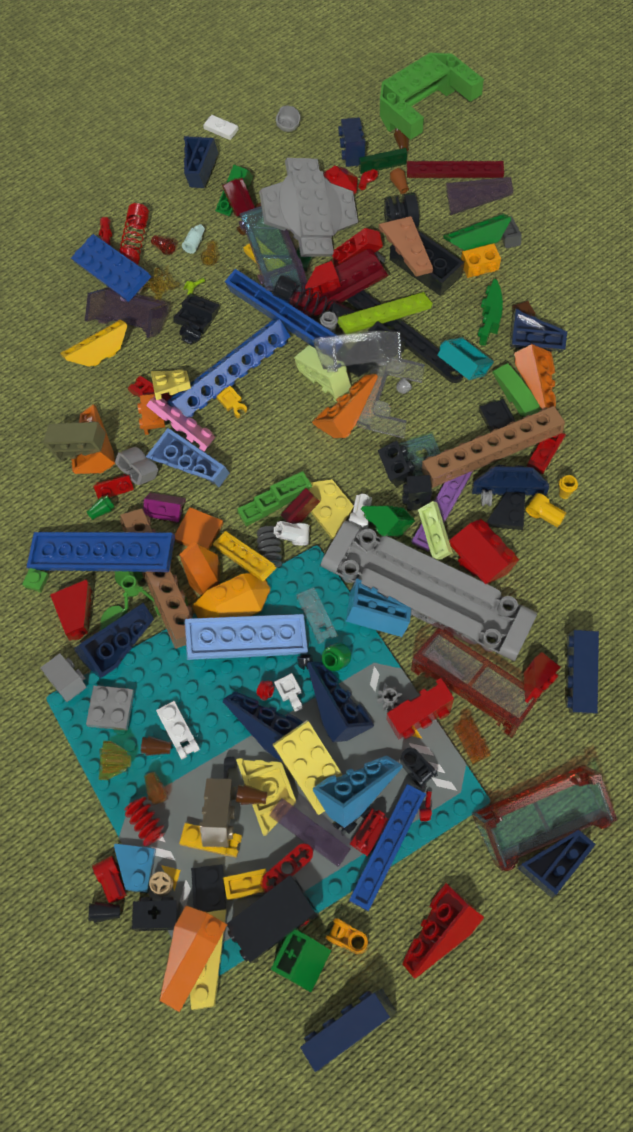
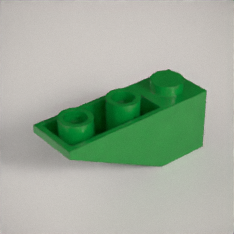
[215,165,254,217]

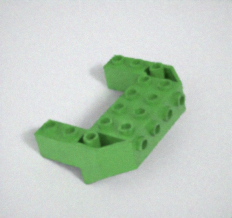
[380,53,484,140]

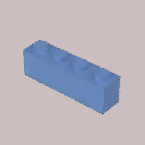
[146,428,230,487]

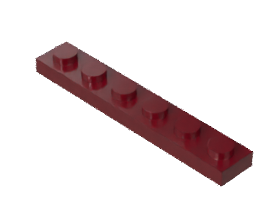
[407,161,504,178]

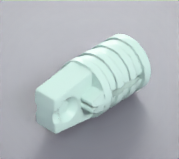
[182,224,205,254]

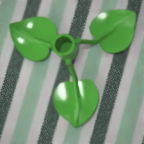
[100,571,189,631]

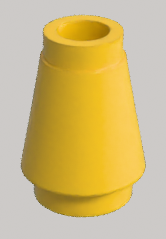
[559,475,578,499]

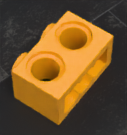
[461,243,501,278]

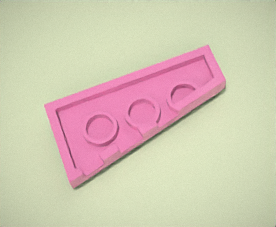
[147,396,215,452]

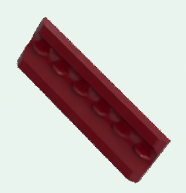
[288,249,388,319]

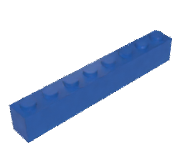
[225,269,343,358]

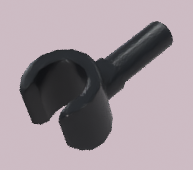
[223,757,235,779]

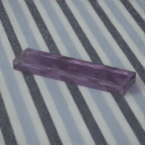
[269,798,351,867]

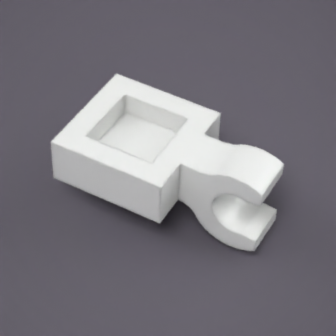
[274,673,302,712]

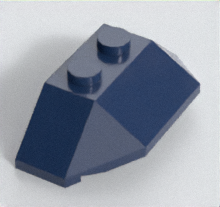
[472,465,549,496]

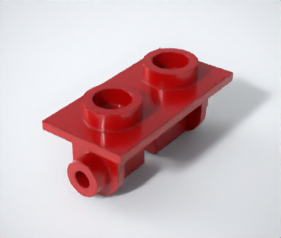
[93,474,134,499]
[349,809,389,857]

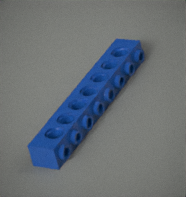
[166,319,291,418]

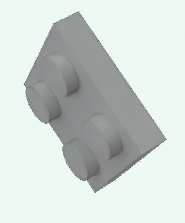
[86,686,134,731]

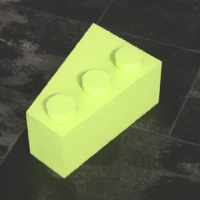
[294,345,351,403]

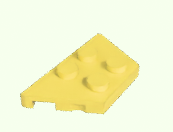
[151,369,191,400]
[309,479,354,540]
[236,758,296,836]

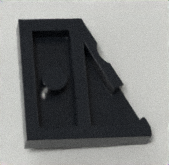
[487,492,525,530]

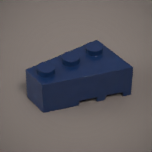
[184,136,219,188]

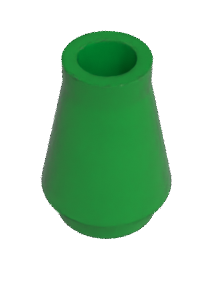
[86,495,115,520]

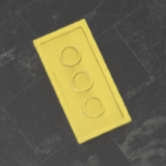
[272,720,342,815]

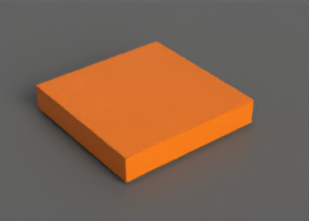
[174,508,224,550]

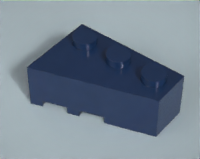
[338,117,365,167]
[510,309,567,352]
[517,830,596,898]

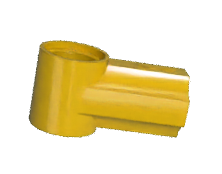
[525,493,567,528]

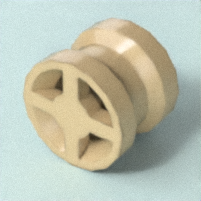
[149,872,173,896]

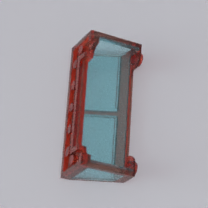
[472,765,617,871]

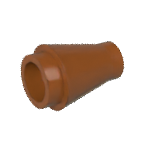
[390,168,409,194]

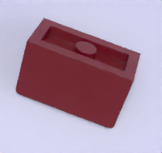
[222,178,255,217]
[281,488,321,524]

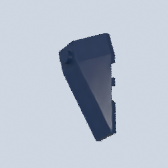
[74,603,154,679]
[307,662,374,742]
[223,691,304,762]

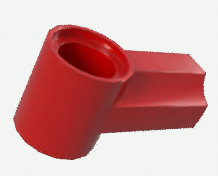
[92,856,127,904]

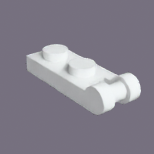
[156,701,200,760]

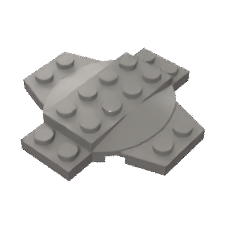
[259,158,358,257]

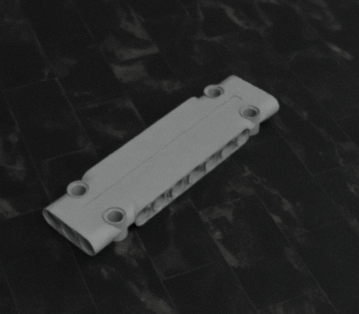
[320,520,538,661]

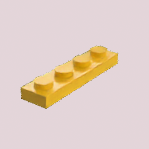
[213,531,276,581]

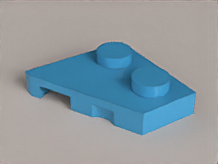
[114,844,156,893]

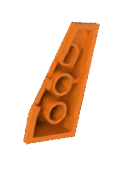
[514,344,556,409]
[312,374,378,438]
[71,404,115,474]
[179,541,220,596]
[159,906,227,1012]

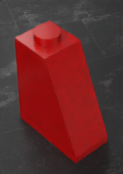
[50,579,92,641]

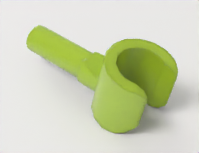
[183,278,205,295]

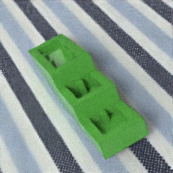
[492,363,542,425]
[237,471,312,526]

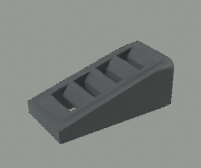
[501,216,522,248]

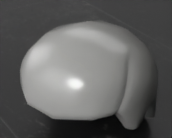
[275,105,300,132]

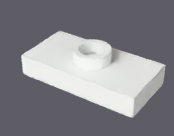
[203,115,238,140]

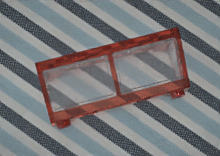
[411,628,541,738]

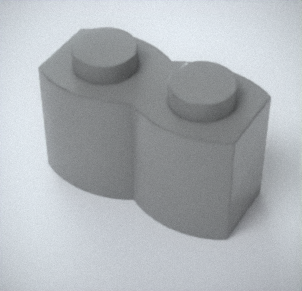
[115,447,158,485]

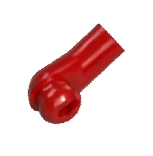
[358,169,378,190]

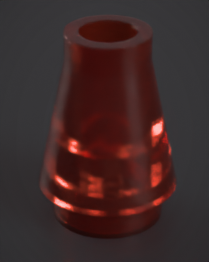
[151,235,176,255]

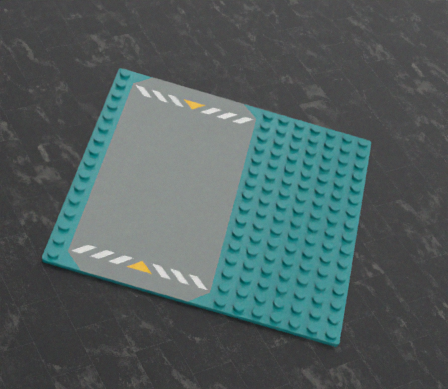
[46,546,490,976]

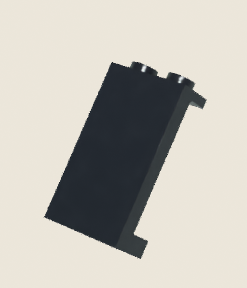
[227,875,319,963]

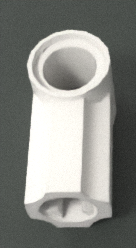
[349,494,372,530]
[274,521,309,546]

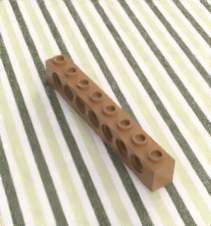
[422,406,565,488]
[120,508,193,649]

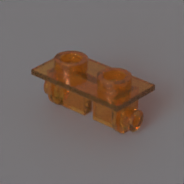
[454,719,491,764]

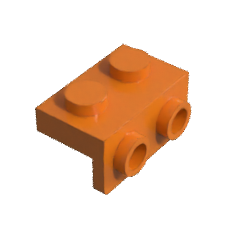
[138,394,165,435]

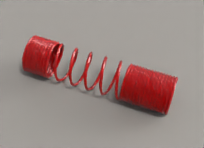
[119,203,149,265]

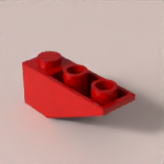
[332,228,383,267]
[524,652,561,703]

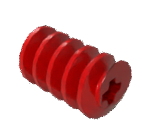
[124,797,165,846]

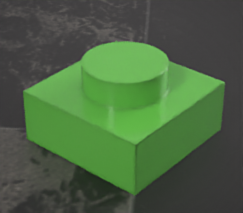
[22,568,49,593]

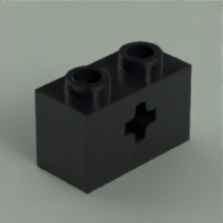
[402,475,432,511]
[132,896,180,932]

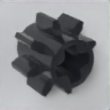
[179,322,201,345]

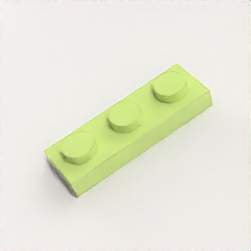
[418,501,453,561]

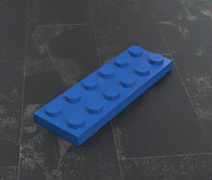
[71,234,151,302]

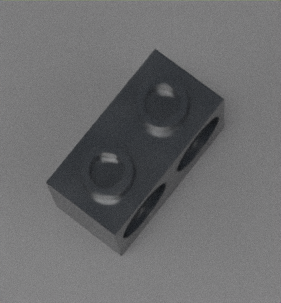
[377,440,415,487]

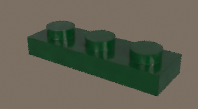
[359,148,407,174]

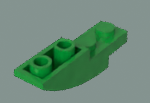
[477,279,503,346]

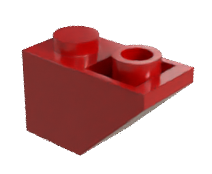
[305,261,341,298]

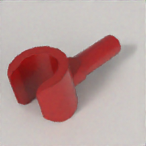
[419,791,432,822]

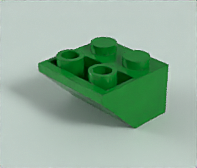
[361,506,415,537]
[270,930,332,993]

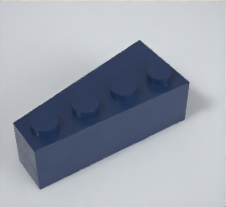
[566,630,599,714]
[300,989,397,1072]

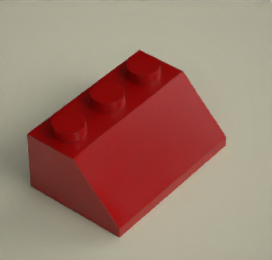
[449,519,519,584]

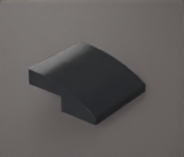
[173,293,220,334]

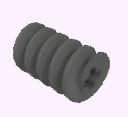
[257,526,282,568]

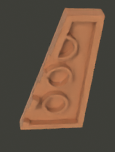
[379,216,433,276]

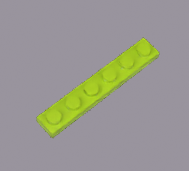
[337,292,433,334]

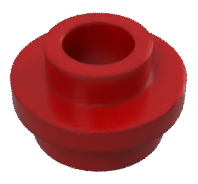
[257,680,274,701]

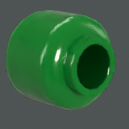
[321,643,351,671]

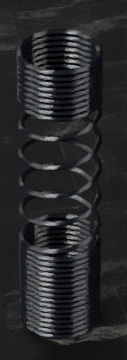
[272,274,356,329]

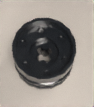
[384,192,419,228]

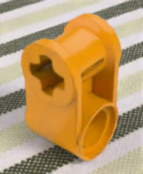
[325,918,368,954]

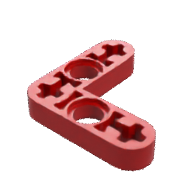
[260,843,313,928]

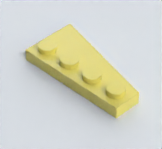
[190,909,227,1010]

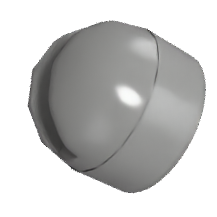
[396,378,412,394]

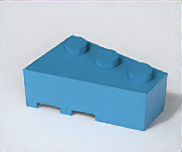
[346,578,411,637]

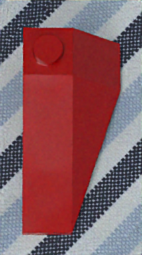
[402,883,484,979]

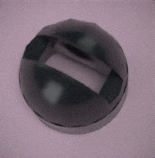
[297,654,313,670]

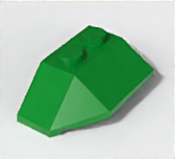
[443,214,511,251]

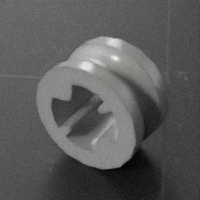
[481,489,492,506]

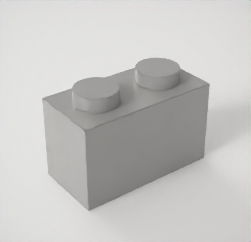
[40,654,87,702]

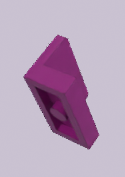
[143,492,186,522]

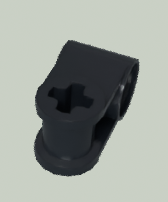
[400,747,438,789]

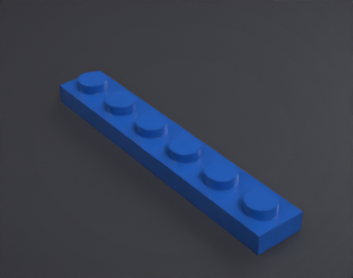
[349,784,426,912]

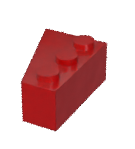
[386,678,454,740]

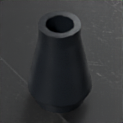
[88,901,120,924]

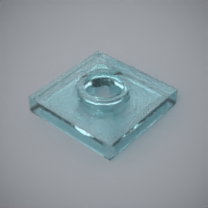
[400,434,445,476]

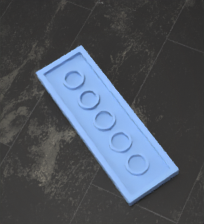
[184,614,308,660]

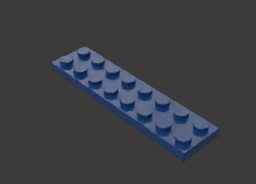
[26,532,175,572]

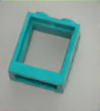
[437,337,494,380]

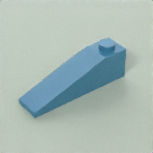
[313,756,402,828]

